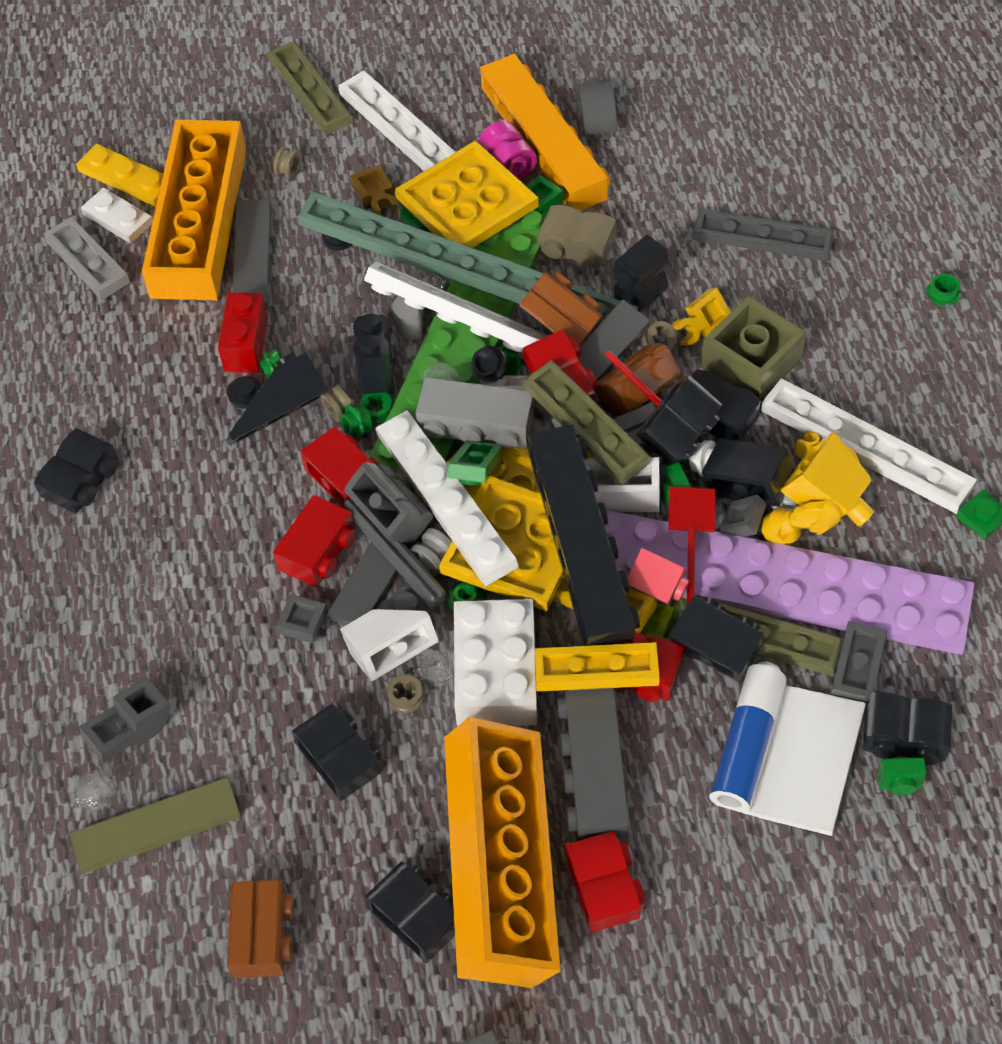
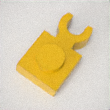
[672,287,731,346]

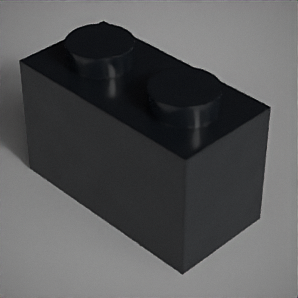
[701,439,795,507]
[670,595,764,684]

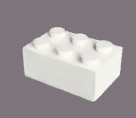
[454,599,537,726]

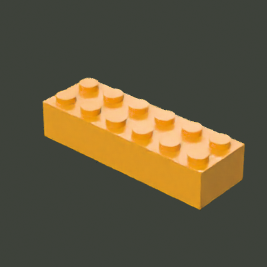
[142,120,247,301]
[444,717,561,988]

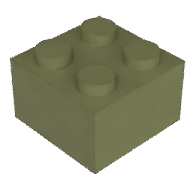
[701,296,806,400]

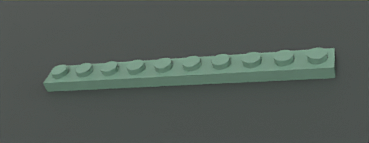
[298,191,638,326]

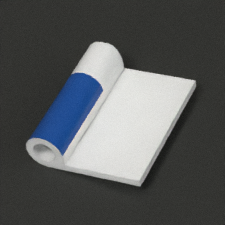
[709,662,866,836]

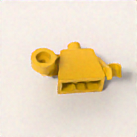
[761,431,874,546]

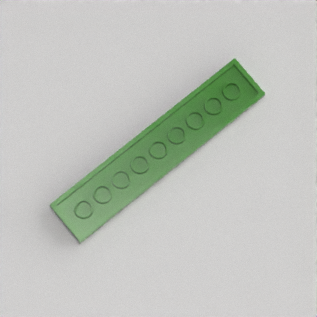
[369,210,548,471]

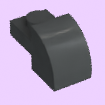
[574,80,617,135]
[79,677,170,762]

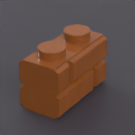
[519,271,604,347]
[594,344,681,415]
[227,880,294,978]

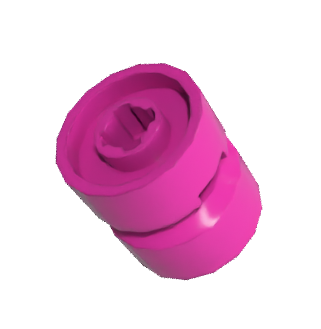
[478,121,537,180]

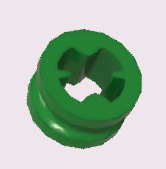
[360,392,392,425]

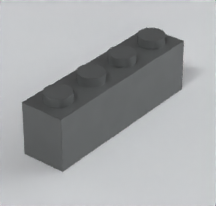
[557,688,629,842]

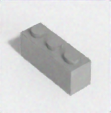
[415,377,535,449]

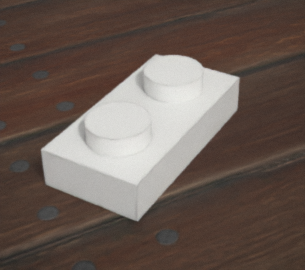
[81,187,153,244]

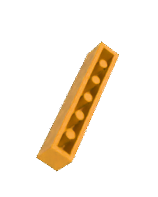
[480,53,610,211]

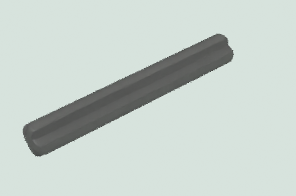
[344,499,446,608]

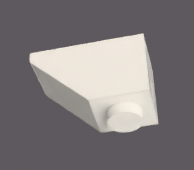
[340,609,439,681]

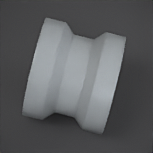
[410,528,452,577]

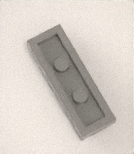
[43,217,130,300]

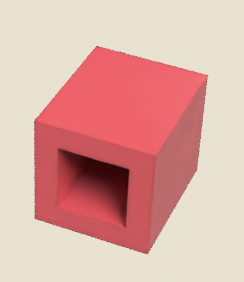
[627,548,689,607]

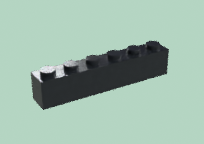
[528,424,640,646]

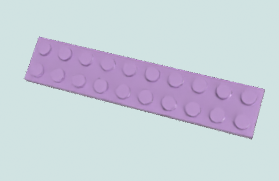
[605,510,974,655]

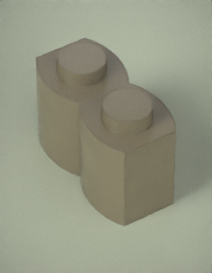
[538,205,616,267]

